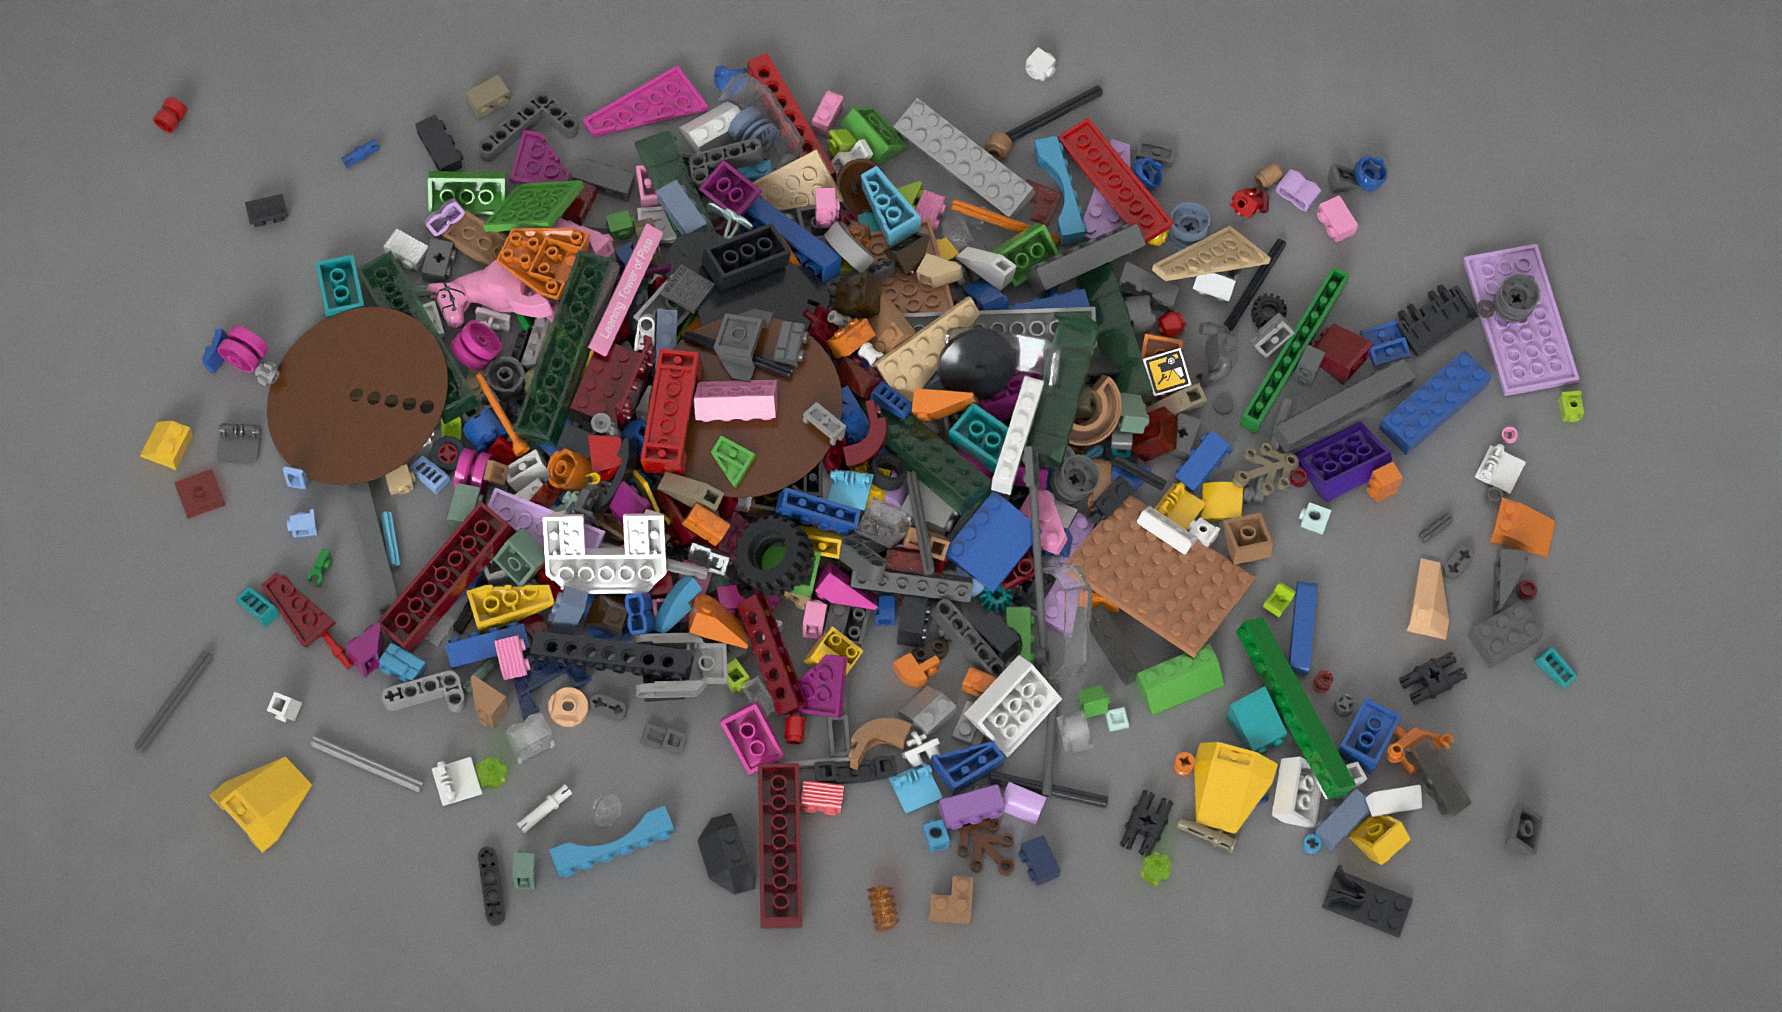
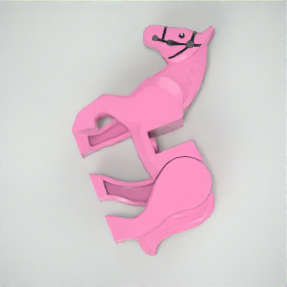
[427,217,614,329]

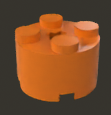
[547,449,592,492]

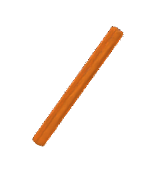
[951,199,1060,246]

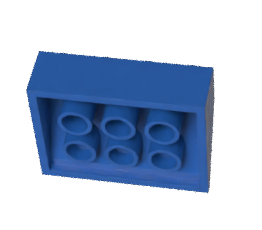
[945,491,1043,593]

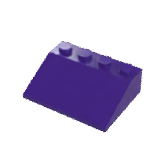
[1294,421,1392,502]

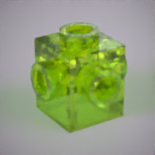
[475,757,508,789]
[1140,851,1172,887]

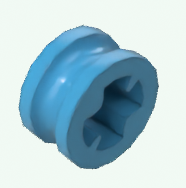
[1302,834,1322,854]

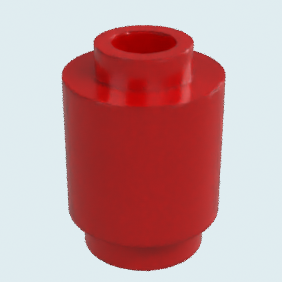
[784,714,806,745]

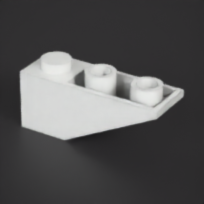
[956,247,1017,291]

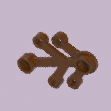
[957,819,1014,876]

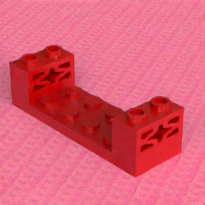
[640,349,703,476]

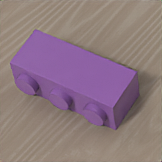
[938,785,1005,830]

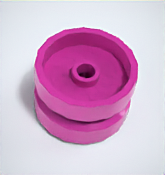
[451,321,502,371]
[217,325,269,373]
[454,448,493,495]

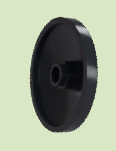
[937,329,1016,400]

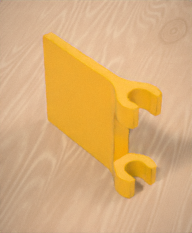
[633,469,670,525]

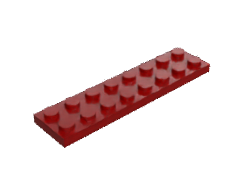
[1057,117,1174,243]

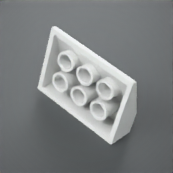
[964,655,1062,758]

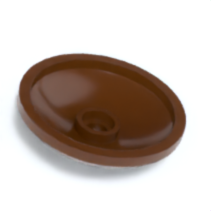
[835,158,885,215]

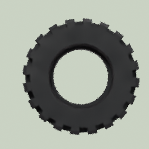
[734,515,814,596]

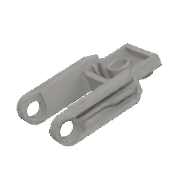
[634,633,728,698]

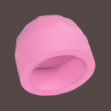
[1502,427,1518,444]

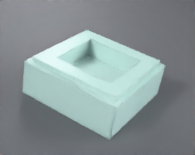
[1105,707,1129,732]

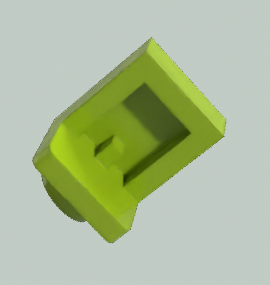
[441,412,462,442]
[1263,582,1296,617]

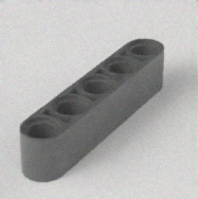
[930,599,1006,678]

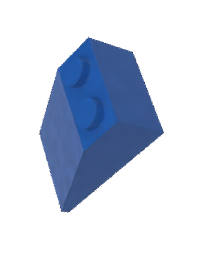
[1338,698,1402,773]

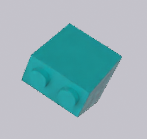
[1226,686,1287,755]

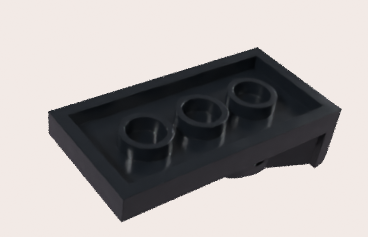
[1322,865,1413,938]

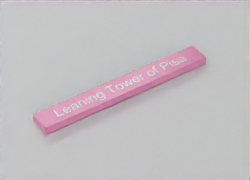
[588,224,664,356]

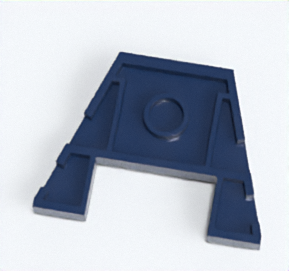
[513,646,592,720]

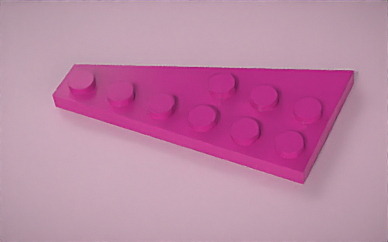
[582,65,709,137]

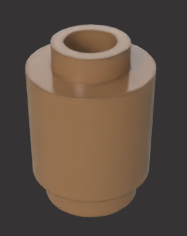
[1255,162,1284,189]

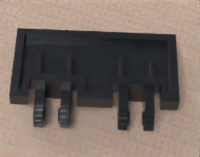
[1395,284,1479,357]

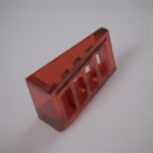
[529,480,565,509]

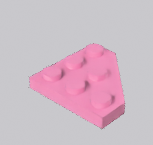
[1019,489,1068,555]

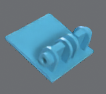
[827,469,874,511]
[889,762,943,814]

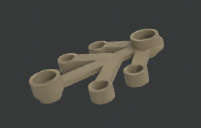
[1232,443,1299,496]

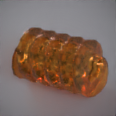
[867,886,900,931]

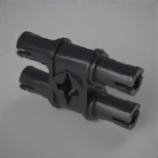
[1399,651,1467,706]
[1119,790,1174,858]

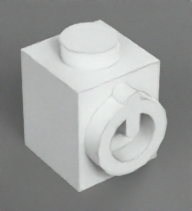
[1025,47,1056,81]

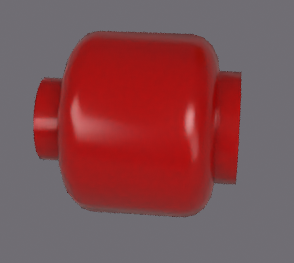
[1157,310,1187,338]

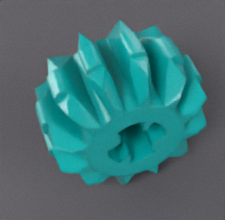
[979,584,1013,614]

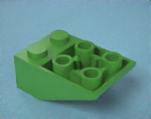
[761,546,821,597]

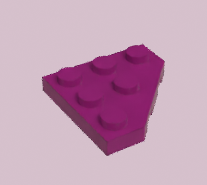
[510,129,570,184]
[796,655,847,718]

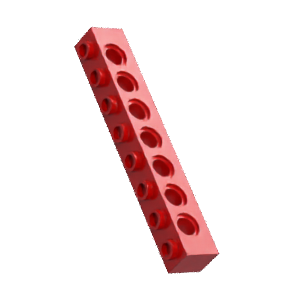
[747,53,836,181]

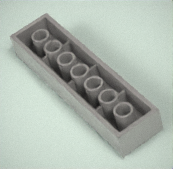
[893,98,1036,219]

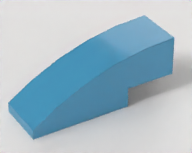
[654,575,702,634]

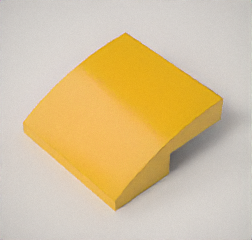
[1200,482,1243,523]

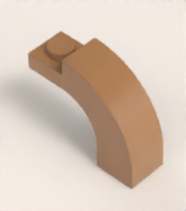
[848,718,912,770]

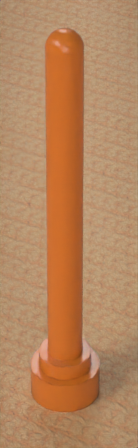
[475,373,530,457]

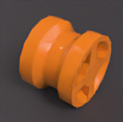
[1173,752,1195,776]

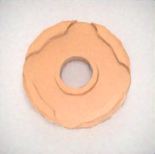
[548,687,588,727]

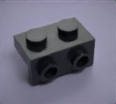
[245,194,288,227]
[1012,567,1056,611]

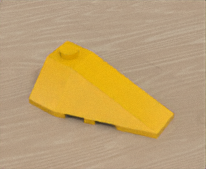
[467,585,554,635]

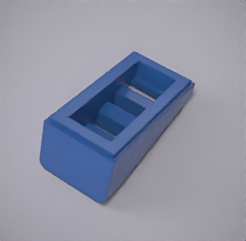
[871,381,913,419]

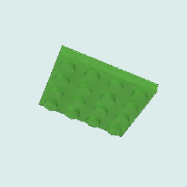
[483,180,584,232]

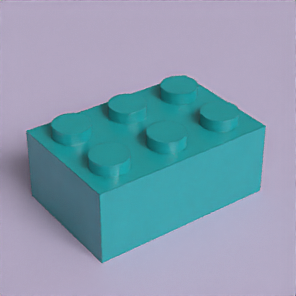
[315,254,364,318]
[948,403,1009,473]

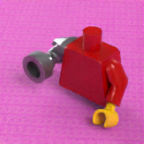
[586,413,623,486]

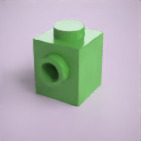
[606,210,635,240]
[1078,685,1110,718]

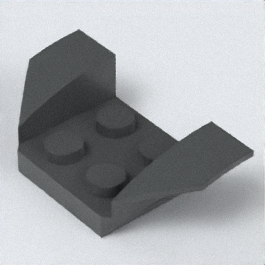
[714,309,773,382]

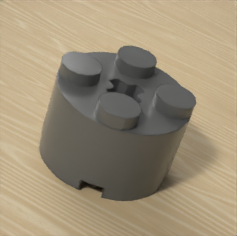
[1117,295,1156,336]
[485,356,526,401]

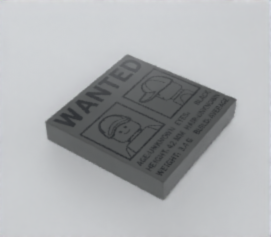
[660,265,715,314]

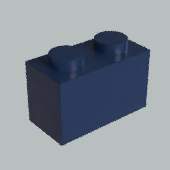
[1018,835,1060,886]

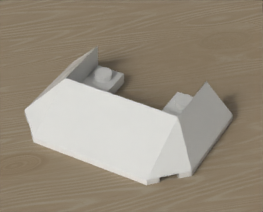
[543,509,667,594]

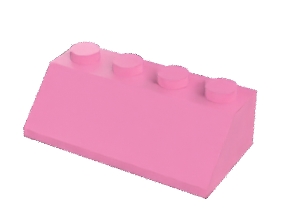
[694,380,778,422]

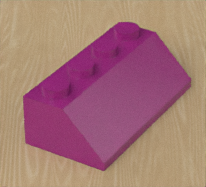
[979,359,1062,421]

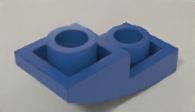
[202,328,228,373]

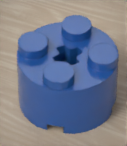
[463,409,509,454]

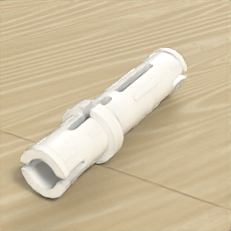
[517,784,572,833]

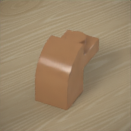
[902,525,950,560]

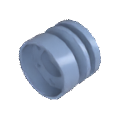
[728,107,779,153]
[1168,202,1210,251]

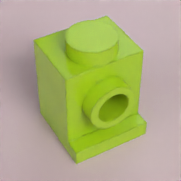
[1558,390,1584,422]
[727,659,750,693]

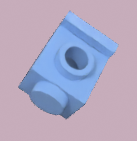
[287,509,317,538]

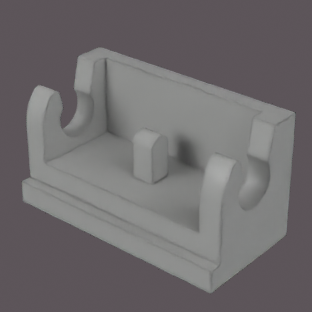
[803,402,846,446]

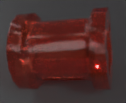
[1313,670,1333,694]

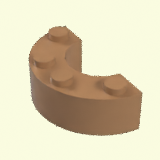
[1052,375,1122,446]

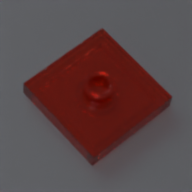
[174,469,225,519]

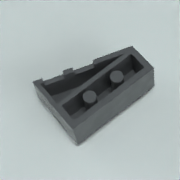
[1116,261,1180,313]

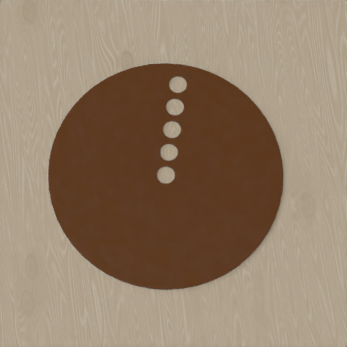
[267,307,448,485]
[648,318,842,498]

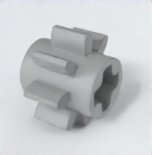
[255,360,280,386]

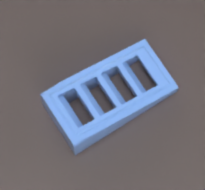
[408,455,450,495]
[283,467,310,490]

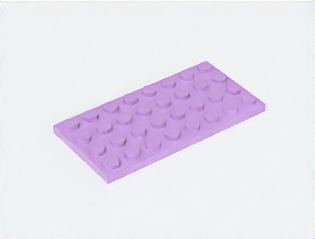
[1463,244,1580,396]

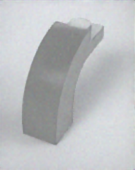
[824,221,875,273]

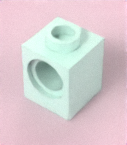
[1299,502,1331,535]

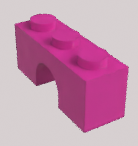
[714,585,780,616]

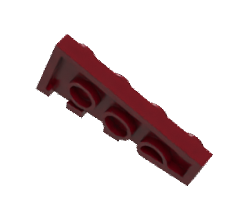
[261,573,337,648]

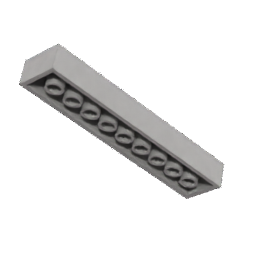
[901,307,1097,350]

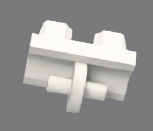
[475,305,511,332]
[901,731,940,768]

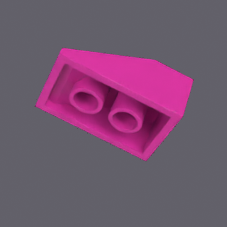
[814,561,878,610]
[720,699,785,775]

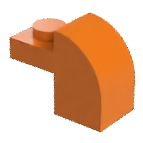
[893,652,940,687]

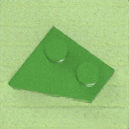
[711,436,756,488]

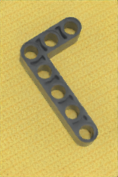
[479,91,578,162]
[839,517,911,583]

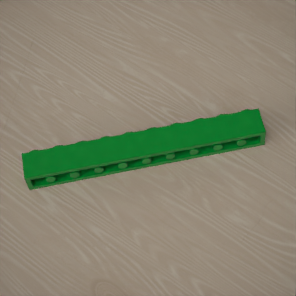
[1239,266,1350,434]
[1236,617,1356,799]

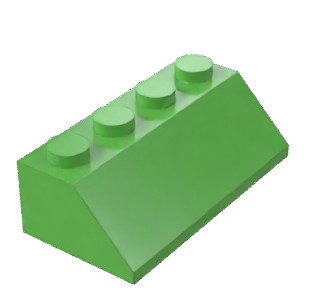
[428,171,507,215]
[1135,643,1225,716]

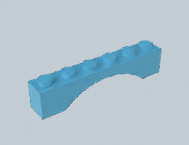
[1034,136,1087,245]
[549,806,674,878]

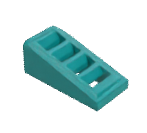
[235,586,280,627]
[1534,646,1578,689]

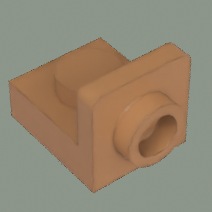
[483,460,509,485]

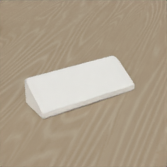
[1137,506,1198,554]
[1365,785,1422,817]

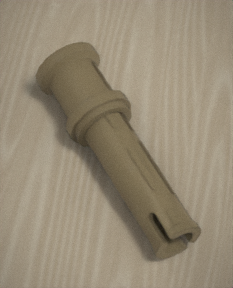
[1177,816,1239,855]

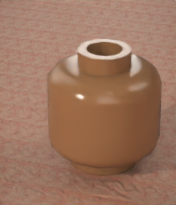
[985,132,1012,160]

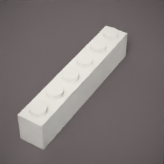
[991,376,1044,495]

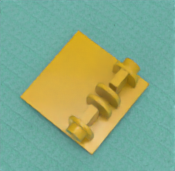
[1154,482,1206,530]

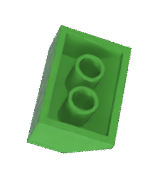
[840,106,908,164]

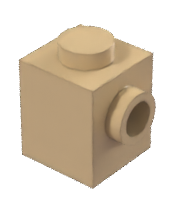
[385,464,416,495]

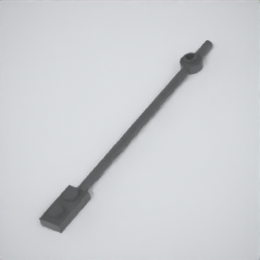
[1022,446,1050,683]

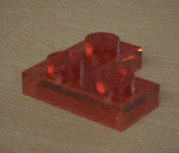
[1026,179,1062,227]

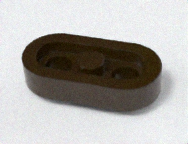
[911,638,949,665]

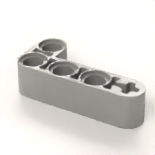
[382,671,466,713]

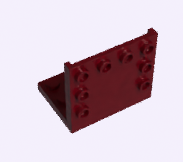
[570,335,656,430]

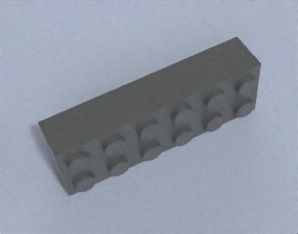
[1025,223,1146,294]

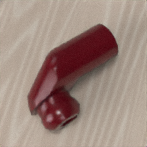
[1252,186,1269,214]

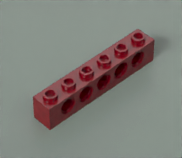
[737,594,808,716]

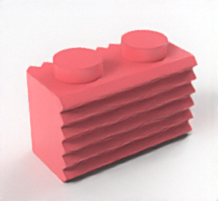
[800,780,844,816]

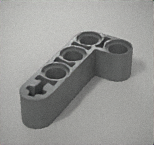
[689,138,766,192]

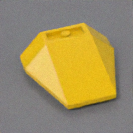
[1194,742,1278,835]
[209,756,312,854]

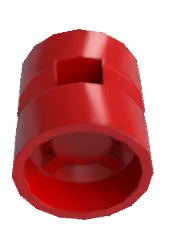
[153,97,188,133]

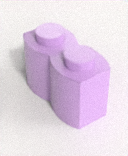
[1276,169,1321,212]
[425,198,465,236]

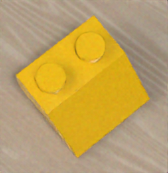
[140,421,193,470]
[1348,814,1411,865]

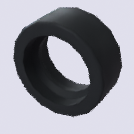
[868,453,908,491]

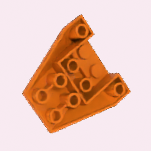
[496,228,590,300]

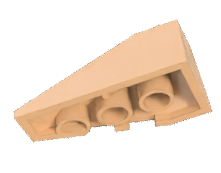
[1407,558,1450,640]

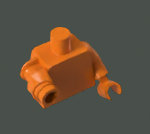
[1387,725,1454,776]

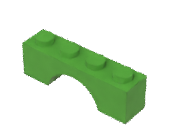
[1005,607,1034,668]

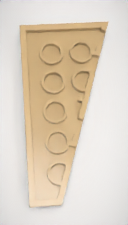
[752,149,844,210]
[1152,226,1271,281]
[874,297,980,410]

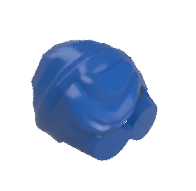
[713,65,748,93]
[1354,156,1387,192]
[1131,157,1163,192]

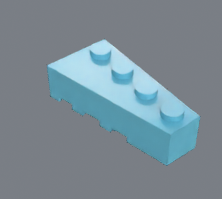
[861,166,921,248]

